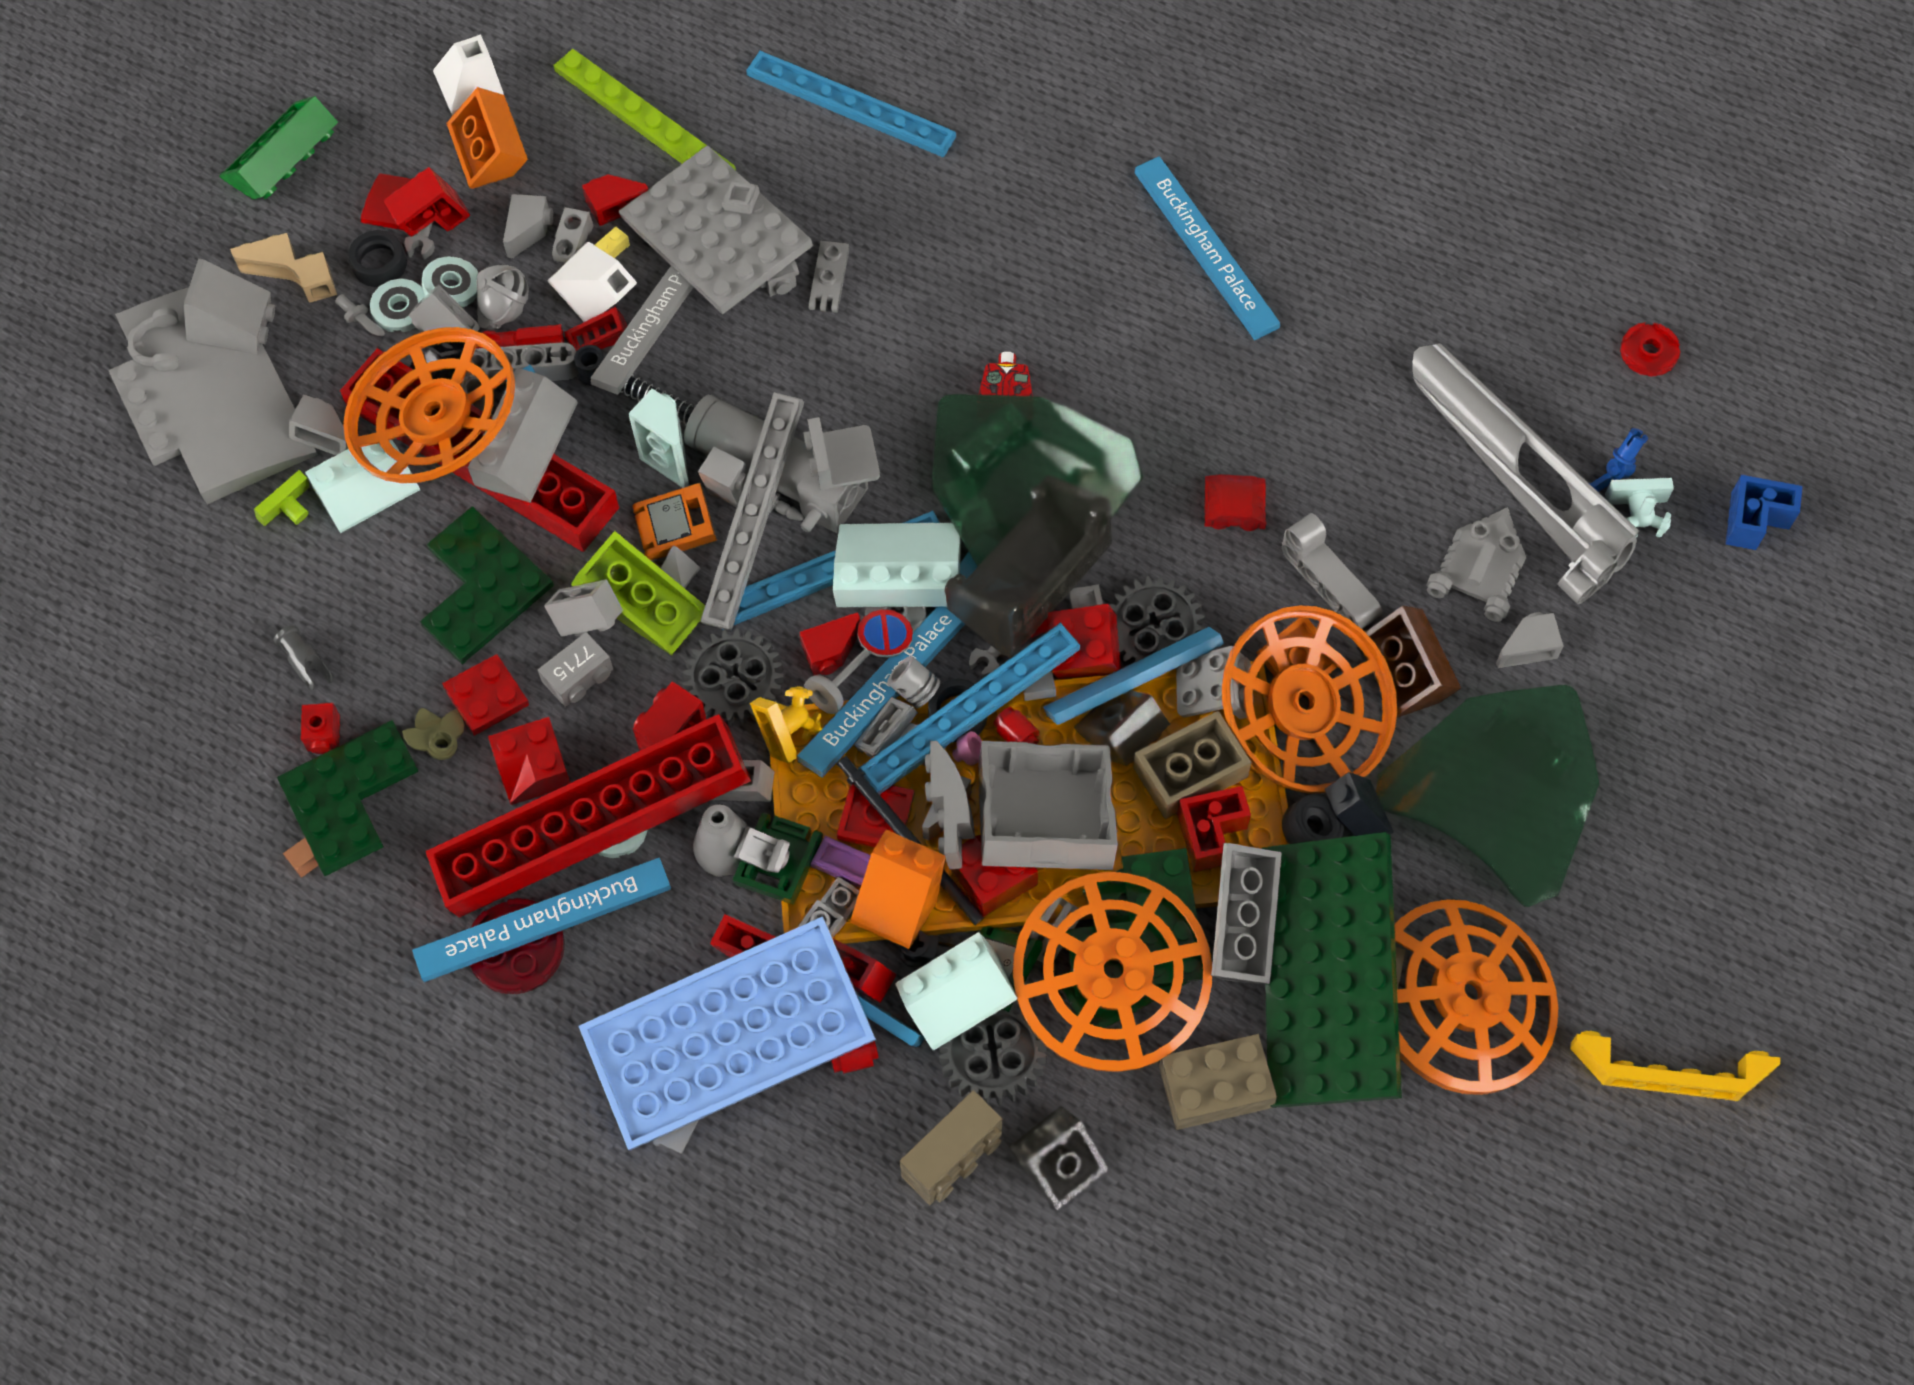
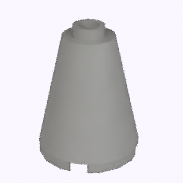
[693,804,751,877]

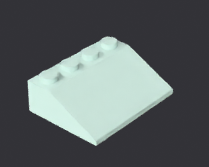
[833,523,961,607]

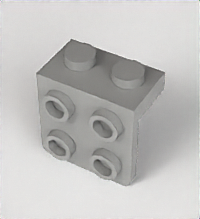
[803,417,880,490]
[1176,646,1253,719]

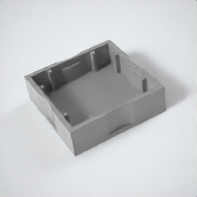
[978,741,1118,870]

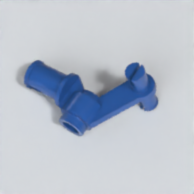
[1589,428,1648,492]

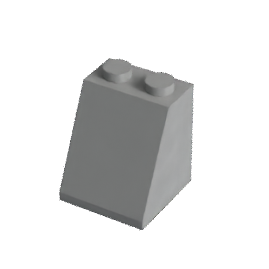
[184,259,275,355]

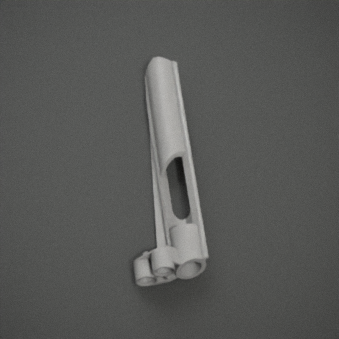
[1412,343,1639,604]

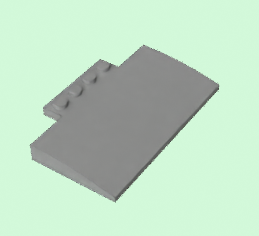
[108,287,318,505]

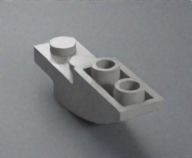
[925,741,975,869]

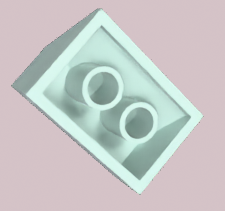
[629,389,689,488]
[305,440,420,533]
[895,932,1017,1050]

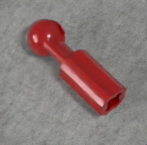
[476,324,564,349]

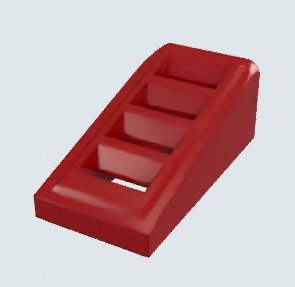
[564,307,627,351]

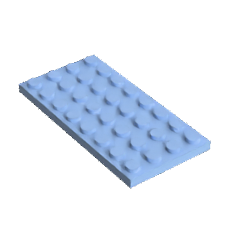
[579,917,876,1150]

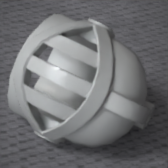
[476,265,529,331]

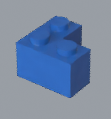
[1726,475,1803,550]

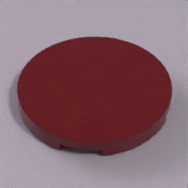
[470,898,565,994]

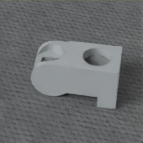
[552,207,594,263]

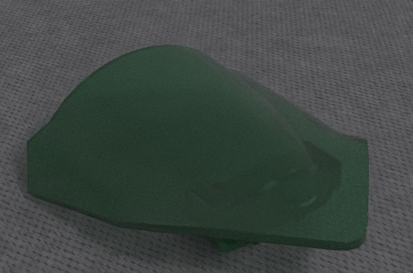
[932,394,1144,587]
[1376,685,1599,907]

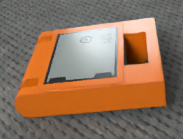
[632,483,717,560]

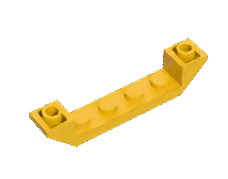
[1570,1031,1780,1101]

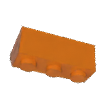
[446,87,528,189]

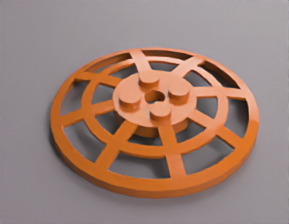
[343,327,515,483]
[1222,605,1397,794]
[1013,872,1212,1072]
[1394,899,1559,1095]

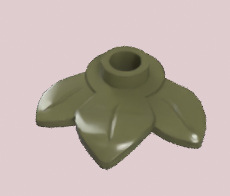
[402,708,464,760]

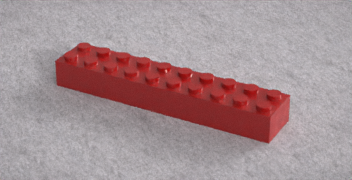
[340,348,619,552]
[425,714,751,918]

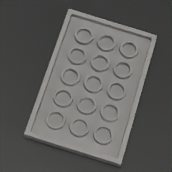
[619,145,813,314]

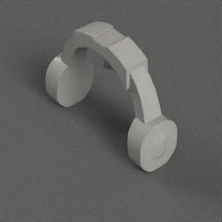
[127,308,179,371]

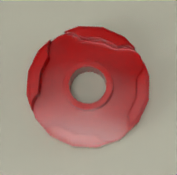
[1620,322,1680,377]

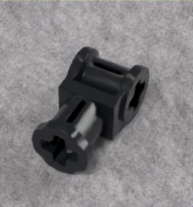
[900,930,957,967]

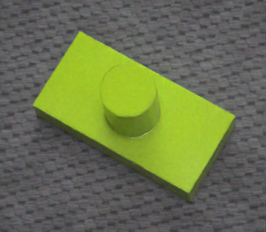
[254,470,310,526]

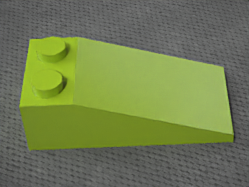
[571,531,705,655]

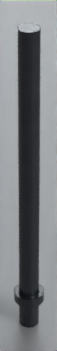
[837,756,985,926]

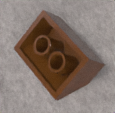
[1362,606,1461,718]

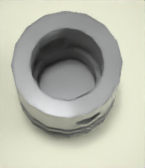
[887,656,940,709]

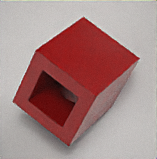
[301,703,340,754]

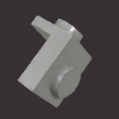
[734,827,790,873]

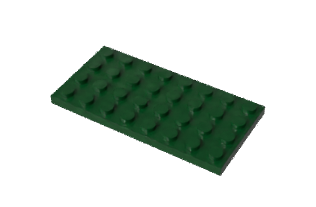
[1262,832,1402,1108]

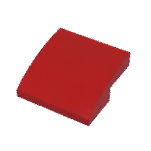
[361,173,412,230]

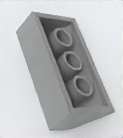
[468,368,578,503]
[1211,843,1282,984]

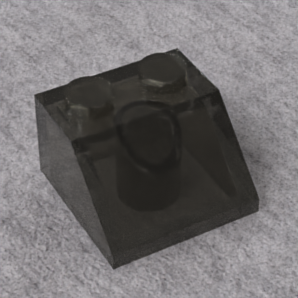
[1074,690,1170,766]
[1009,1106,1109,1210]

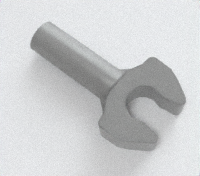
[404,222,435,260]
[969,628,1017,679]

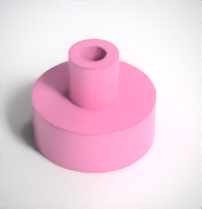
[953,731,982,766]

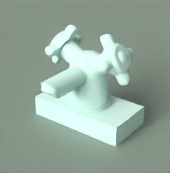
[1605,478,1674,538]

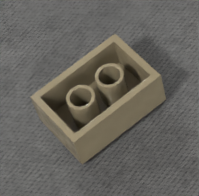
[1133,711,1251,820]
[1159,1034,1277,1130]
[900,1090,1002,1205]

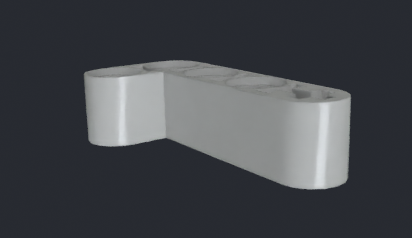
[461,342,578,411]
[1282,513,1383,629]

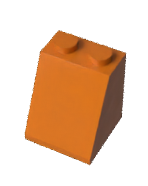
[850,830,946,949]

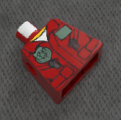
[977,352,1034,420]

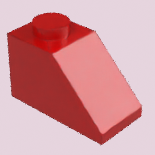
[582,174,648,226]
[799,612,860,676]
[710,914,775,958]
[833,939,896,1003]

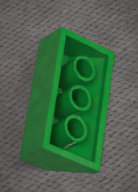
[219,96,338,199]

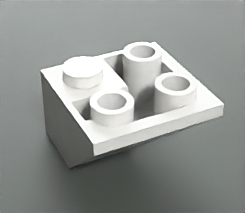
[433,34,504,115]
[547,242,637,322]

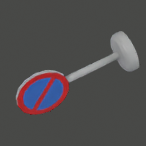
[804,609,913,714]

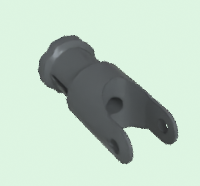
[273,625,333,690]

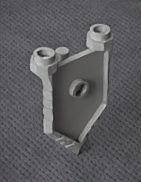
[1426,507,1526,622]

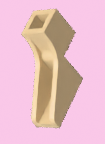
[230,233,337,303]

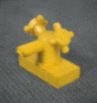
[750,686,822,763]

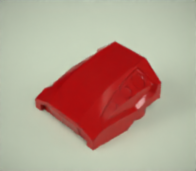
[1204,474,1266,531]

